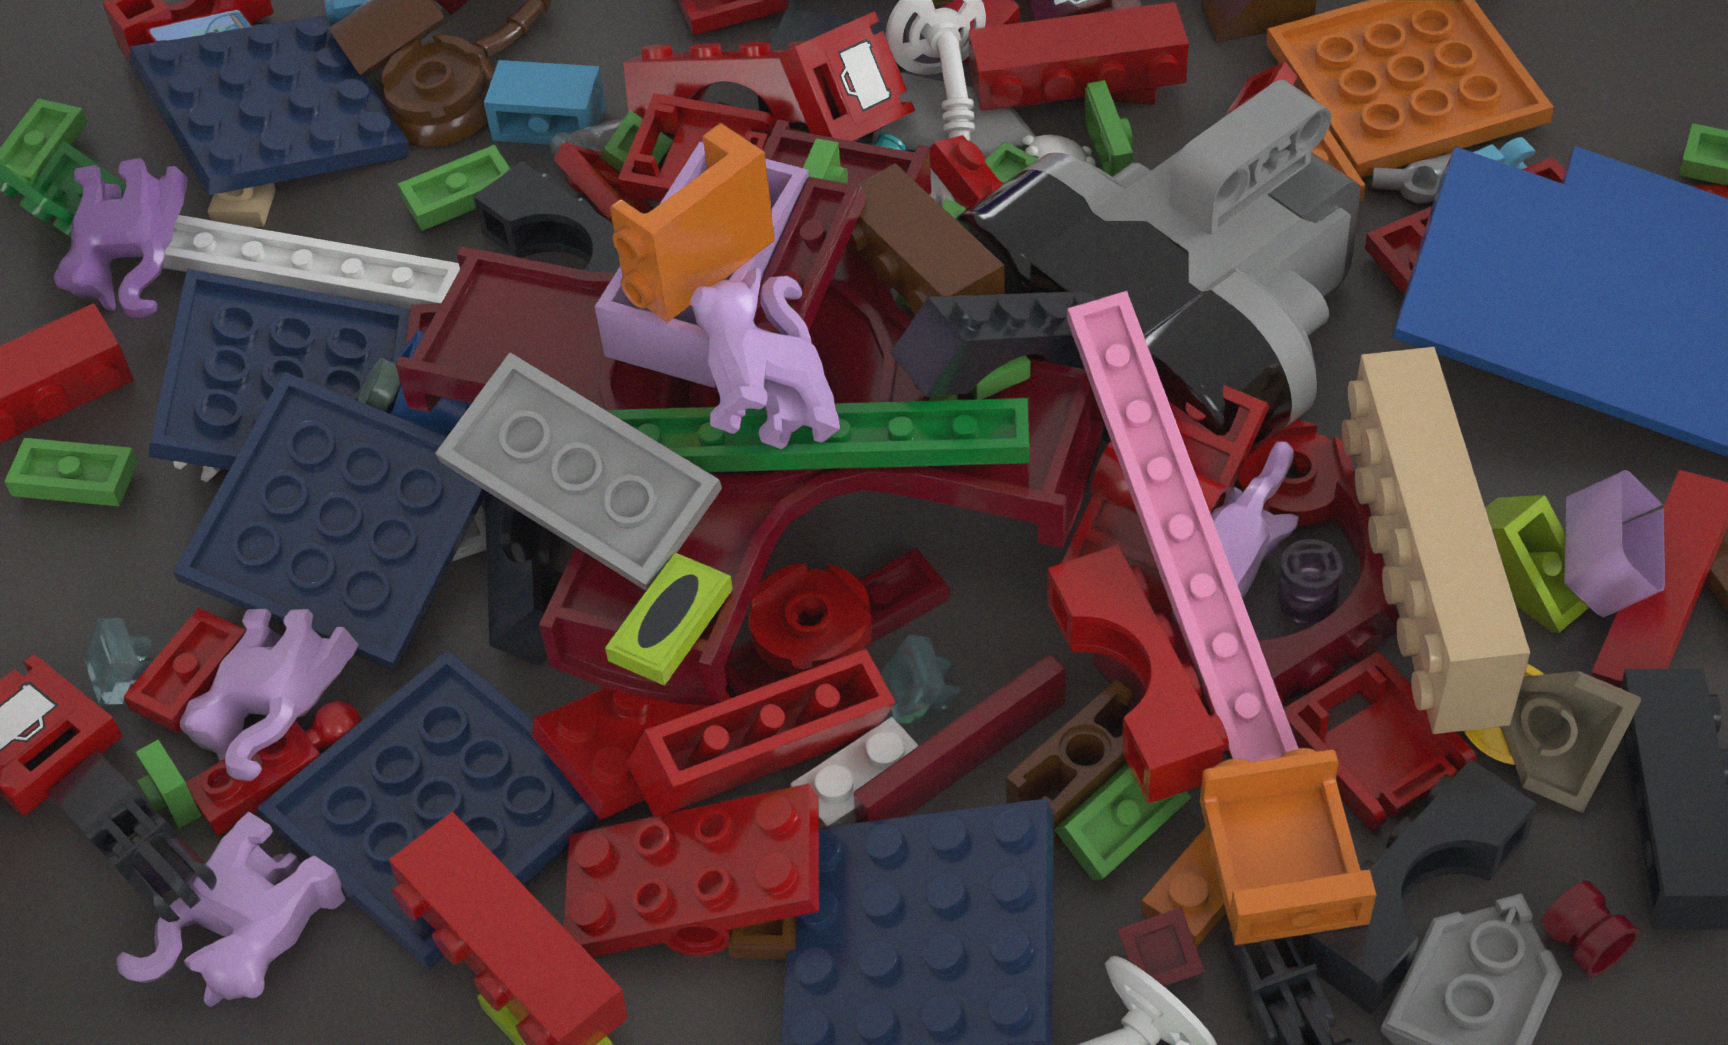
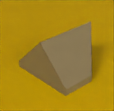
[1501,671,1641,813]

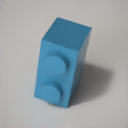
[484,60,606,148]

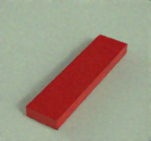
[1591,470,1728,688]

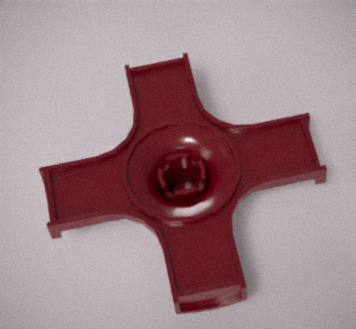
[395,120,1105,705]

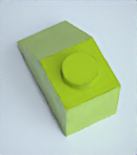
[1485,495,1589,633]

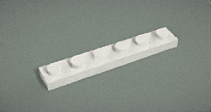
[163,215,460,309]

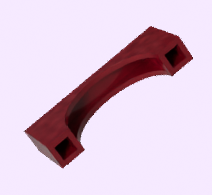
[1093,470,1400,715]

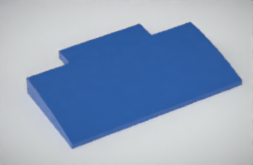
[1391,146,1728,457]

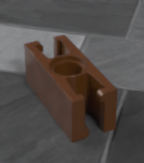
[1006,679,1134,849]

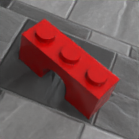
[102,0,274,62]

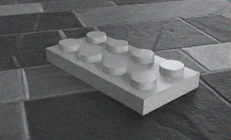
[435,352,722,591]

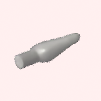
[1371,153,1452,204]

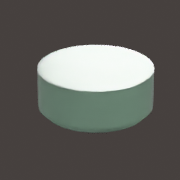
[358,358,400,412]

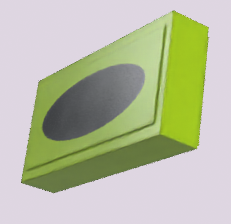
[605,553,733,686]

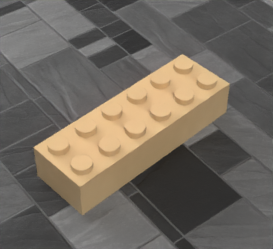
[1342,347,1530,734]

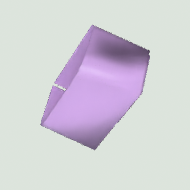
[1564,470,1665,618]

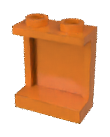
[610,123,775,323]
[1200,748,1377,945]

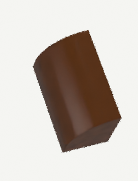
[329,0,448,77]

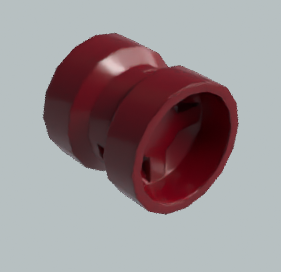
[1540,881,1639,977]

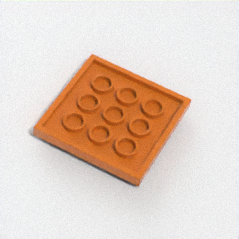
[1266,0,1554,178]

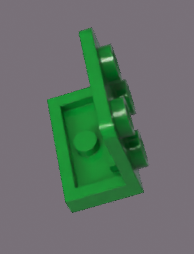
[0,140,126,237]

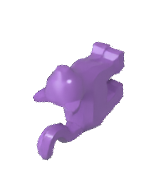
[54,158,188,318]

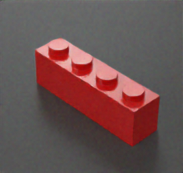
[969,2,1189,111]
[0,303,134,443]
[627,649,896,818]
[389,811,628,1045]

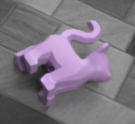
[690,267,840,449]
[1171,442,1299,623]
[180,609,359,781]
[116,812,345,1007]

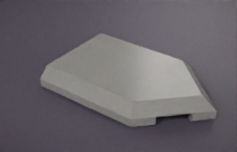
[872,72,1036,159]
[1381,893,1562,1045]

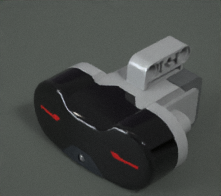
[954,80,1361,457]

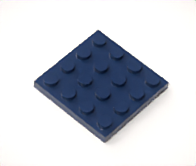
[130,15,409,195]
[149,269,410,470]
[173,371,487,671]
[257,650,599,970]
[780,799,1054,1045]

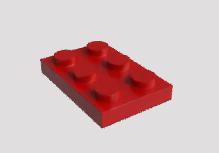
[532,688,732,820]

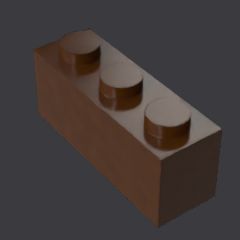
[846,163,1005,316]

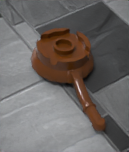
[381,0,551,148]

